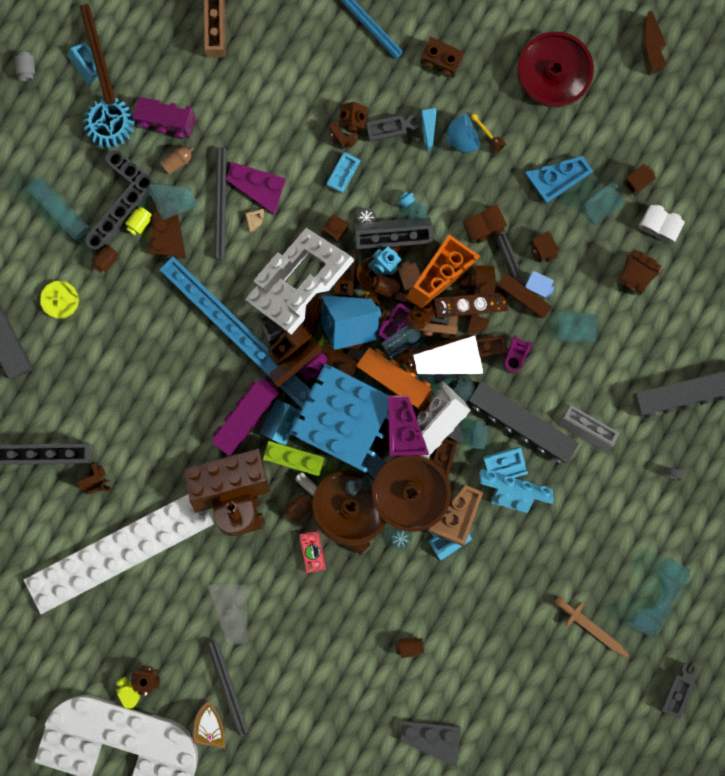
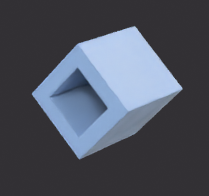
[525,271,555,300]

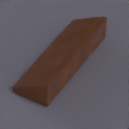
[497,274,552,319]

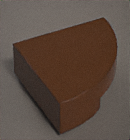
[467,315,490,334]

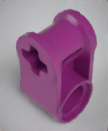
[503,335,532,374]
[297,353,327,381]

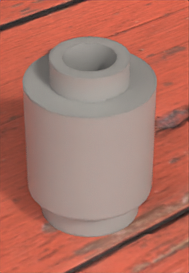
[15,52,35,81]

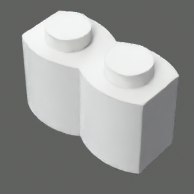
[638,204,685,244]

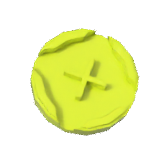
[40,281,79,319]

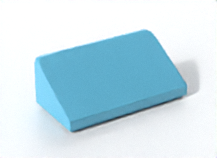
[67,42,99,85]
[428,534,472,560]

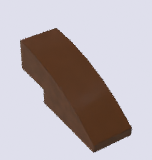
[642,10,667,76]

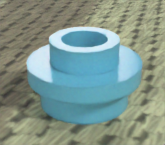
[397,191,415,209]

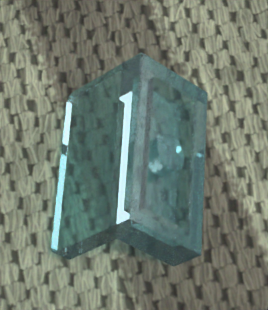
[581,181,624,225]

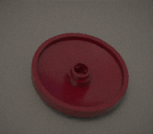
[517,32,594,108]

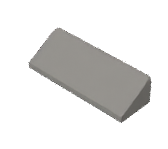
[559,404,619,453]

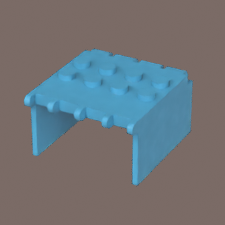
[289,364,389,473]

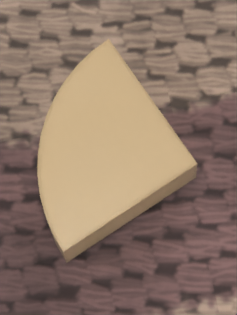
[245,209,264,233]

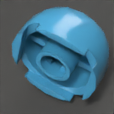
[446,113,480,153]

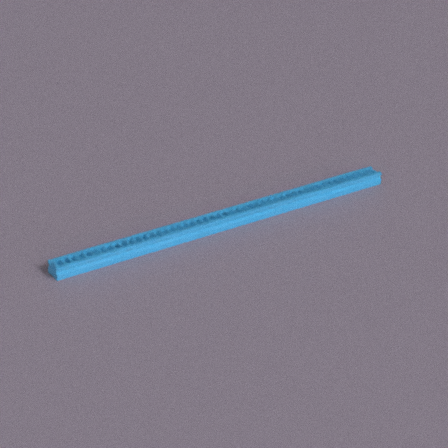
[160,257,436,537]

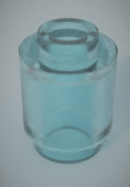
[468,421,489,449]

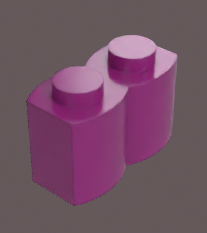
[379,303,411,345]

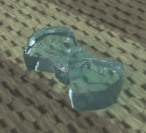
[345,475,373,496]

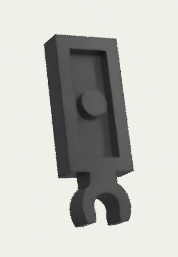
[366,115,419,142]
[660,663,697,719]

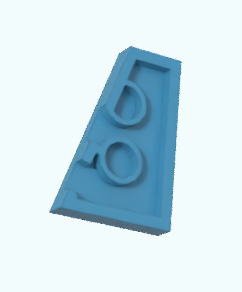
[524,156,593,204]

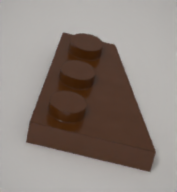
[148,198,187,259]

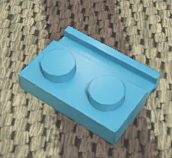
[483,446,528,478]

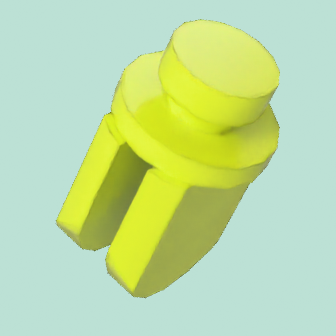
[116,677,140,708]

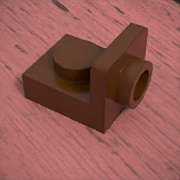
[77,463,106,490]

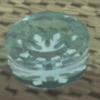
[391,530,411,549]

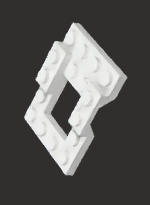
[245,228,354,335]

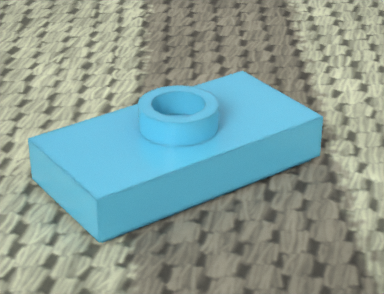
[326,152,361,194]

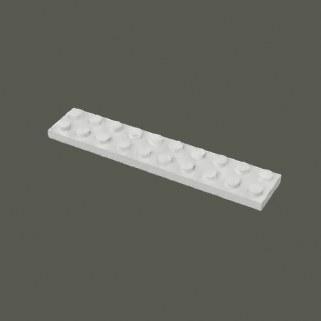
[24,494,214,614]

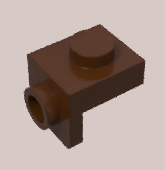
[329,122,358,150]

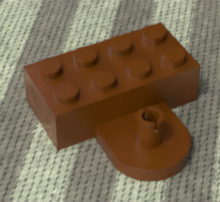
[184,449,270,536]

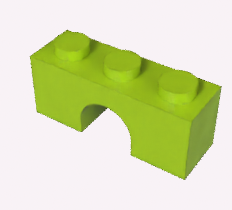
[263,441,325,476]

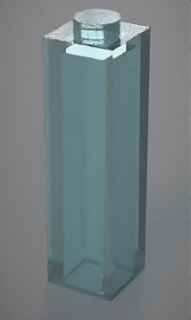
[27,176,91,242]

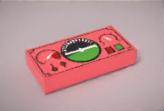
[300,531,326,573]

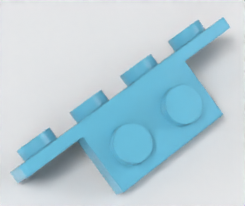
[479,469,554,513]

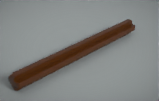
[80,4,115,105]

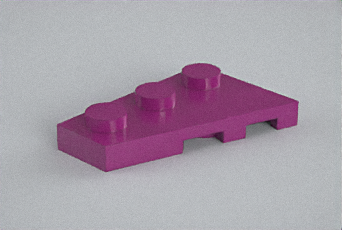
[226,162,286,216]
[388,395,429,456]

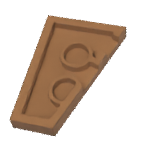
[427,485,483,546]

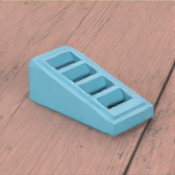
[420,108,437,152]

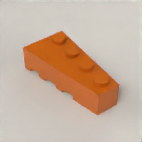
[406,235,480,308]
[356,347,436,413]

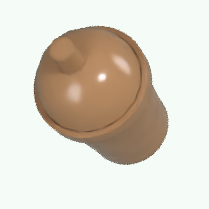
[160,147,194,175]

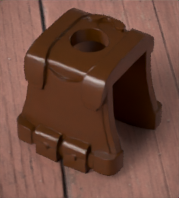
[616,250,664,296]

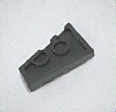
[400,720,461,767]

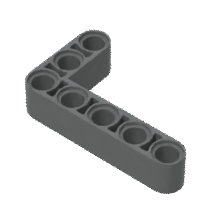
[86,150,155,252]

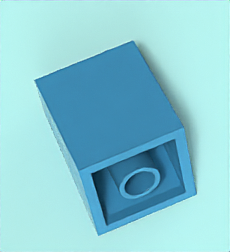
[321,296,381,350]

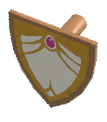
[192,701,225,749]

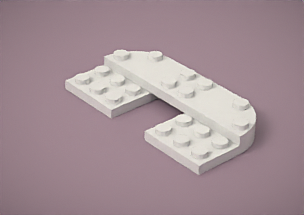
[35,695,198,776]

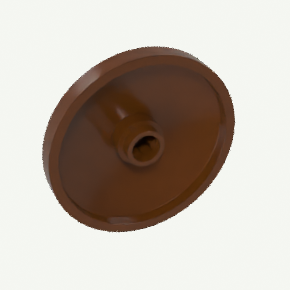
[372,455,451,532]
[311,471,386,546]

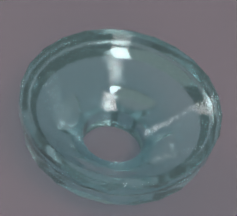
[439,374,474,402]

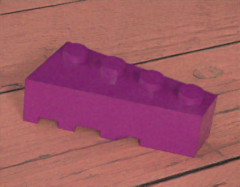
[211,377,283,456]

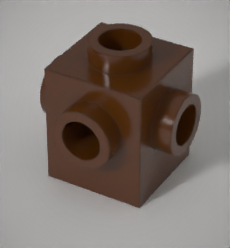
[339,102,367,133]
[131,666,160,696]

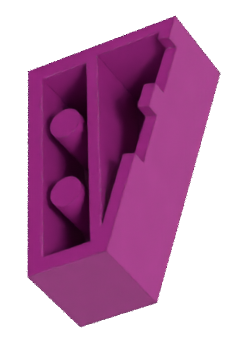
[133,97,196,139]

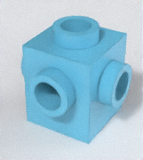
[368,246,402,276]

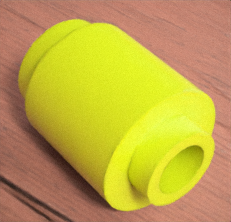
[125,206,152,235]

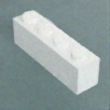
[417,381,470,457]

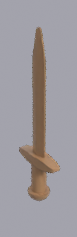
[555,597,629,657]

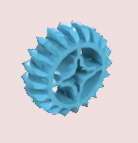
[83,98,135,149]

